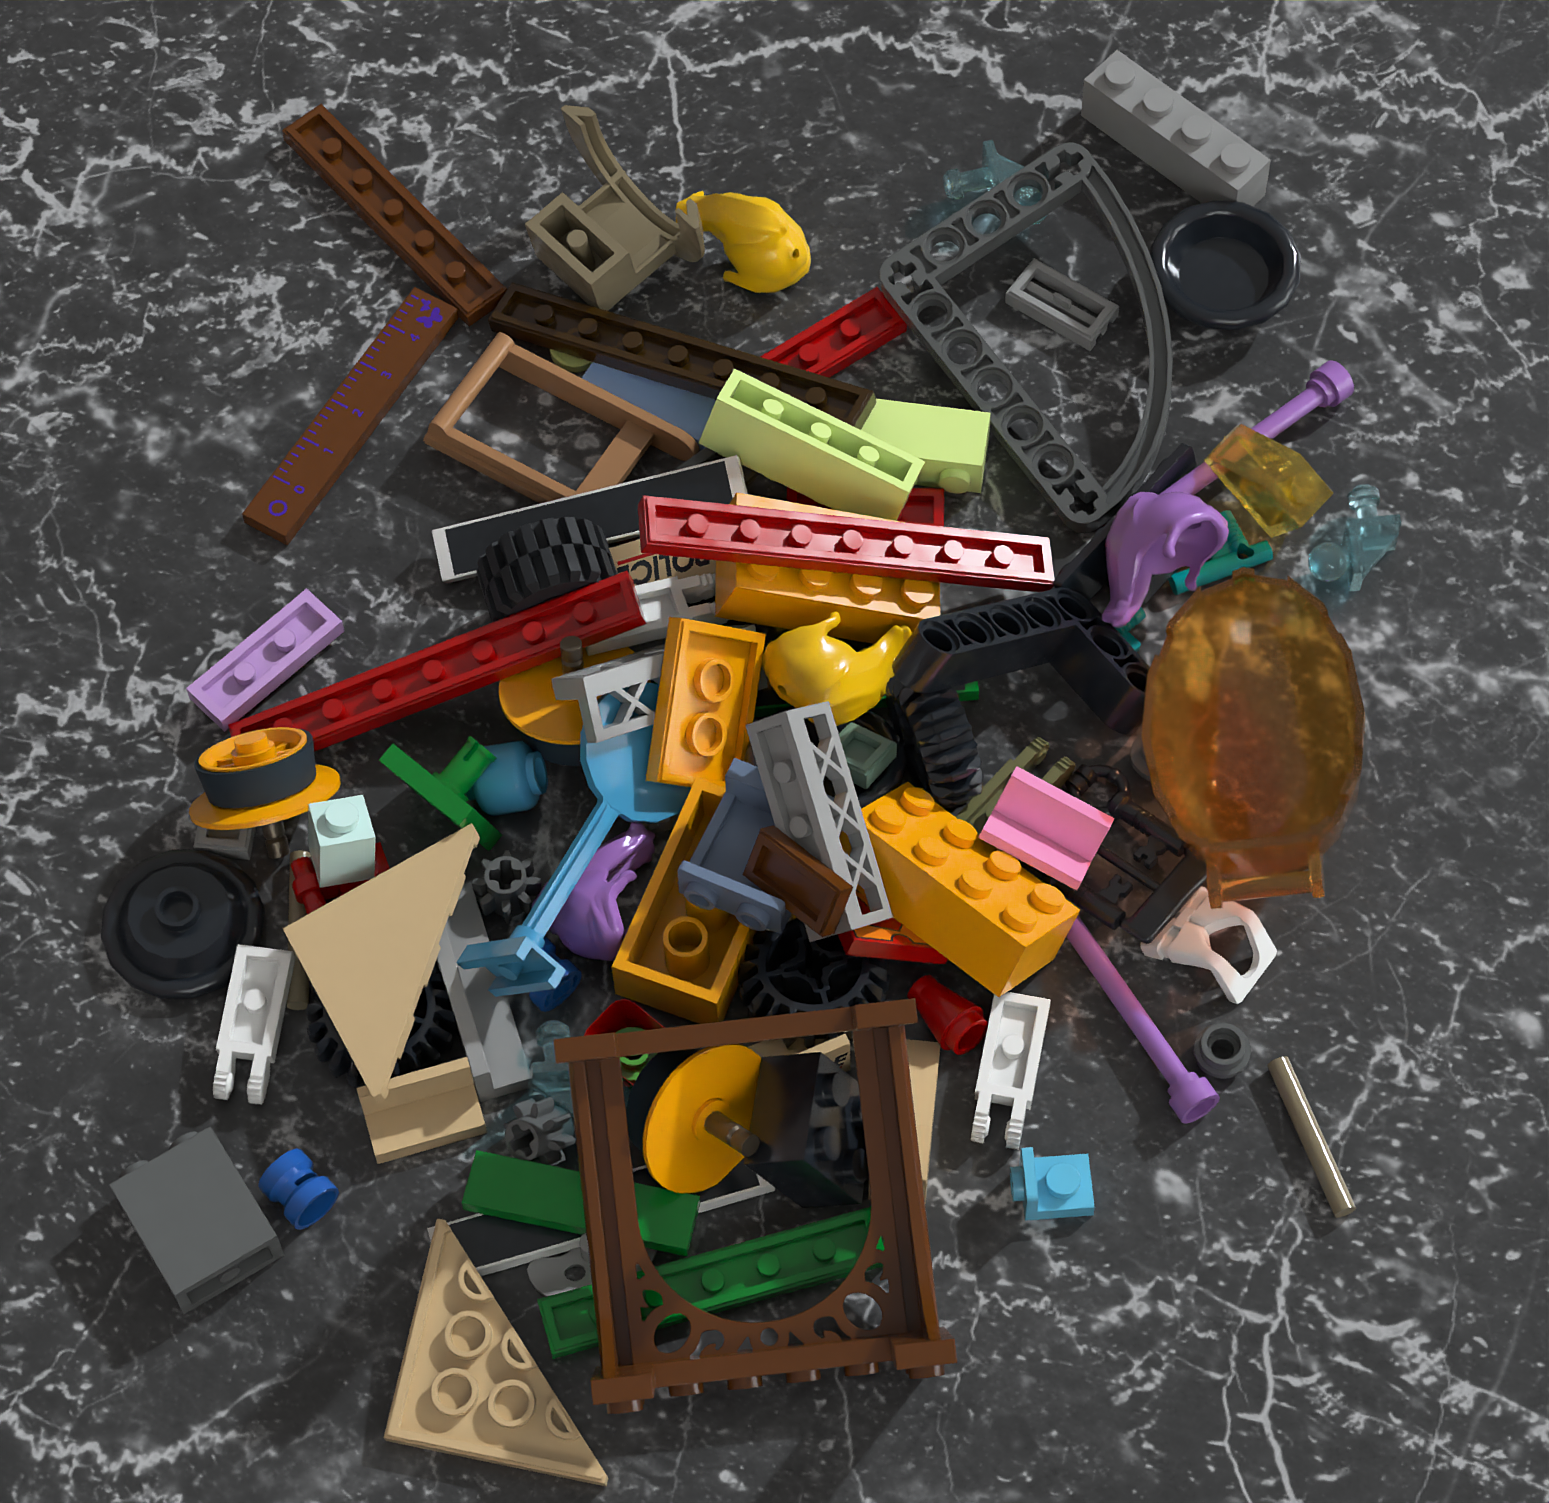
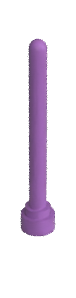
[1159,360,1354,495]
[1066,916,1220,1124]

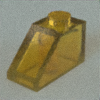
[1204,424,1333,538]

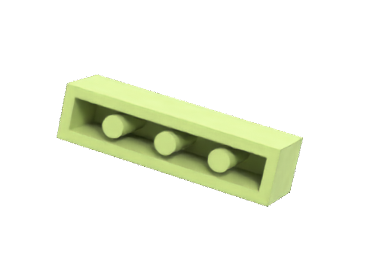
[699,369,925,521]
[861,399,991,494]

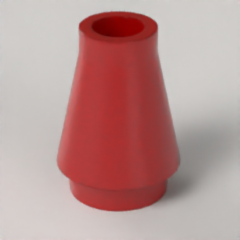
[907,975,988,1055]

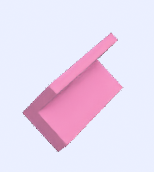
[978,766,1115,890]

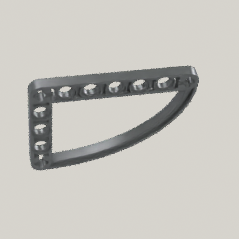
[880,142,1173,533]

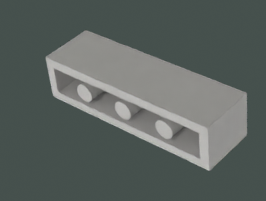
[1081,50,1271,206]

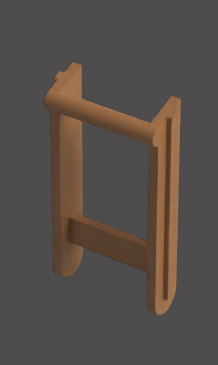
[423,332,699,545]

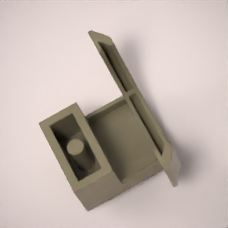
[525,105,705,311]

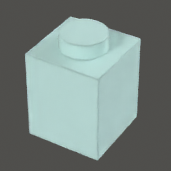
[308,795,375,888]

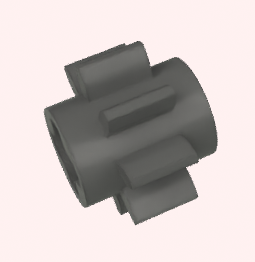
[472,850,542,923]
[503,1097,576,1166]

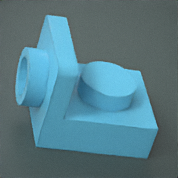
[1010,1147,1095,1221]

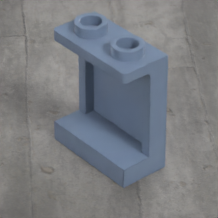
[677,758,834,934]

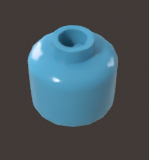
[466,741,548,816]

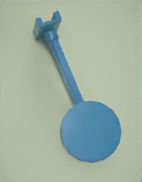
[456,683,691,997]

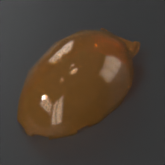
[1141,567,1366,909]

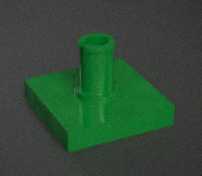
[379,736,502,851]

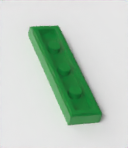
[462,1150,700,1256]

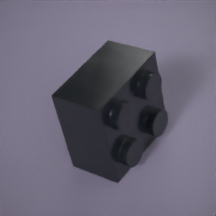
[744,1052,869,1208]

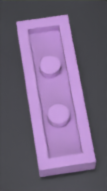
[186,588,344,732]

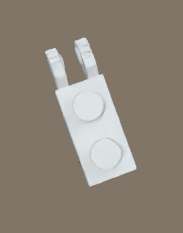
[585,573,730,656]
[213,944,296,1105]
[971,992,1051,1150]

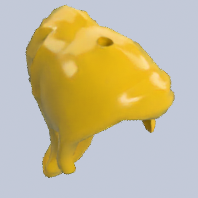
[675,191,811,293]
[762,612,912,726]

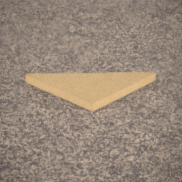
[283,823,480,1105]
[384,1219,608,1486]

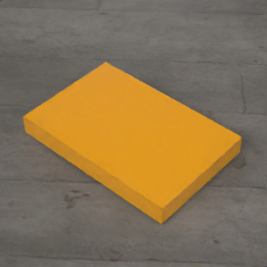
[645,617,766,788]

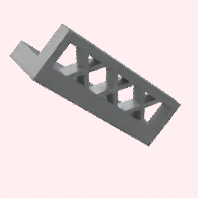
[551,624,768,743]
[745,701,893,942]
[436,883,534,1102]

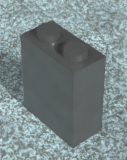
[109,1126,285,1314]

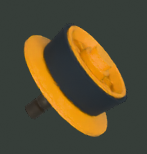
[499,636,651,766]
[189,727,341,859]
[626,1044,762,1194]

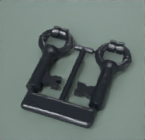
[1016,764,1216,944]

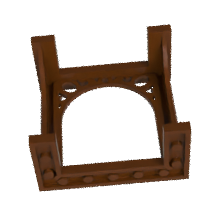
[553,998,957,1414]

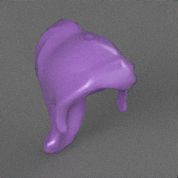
[1102,492,1229,628]
[532,822,655,961]

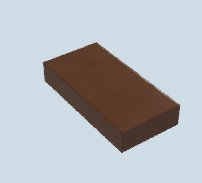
[743,825,853,937]

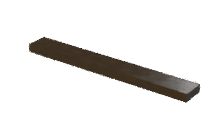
[488,282,877,430]

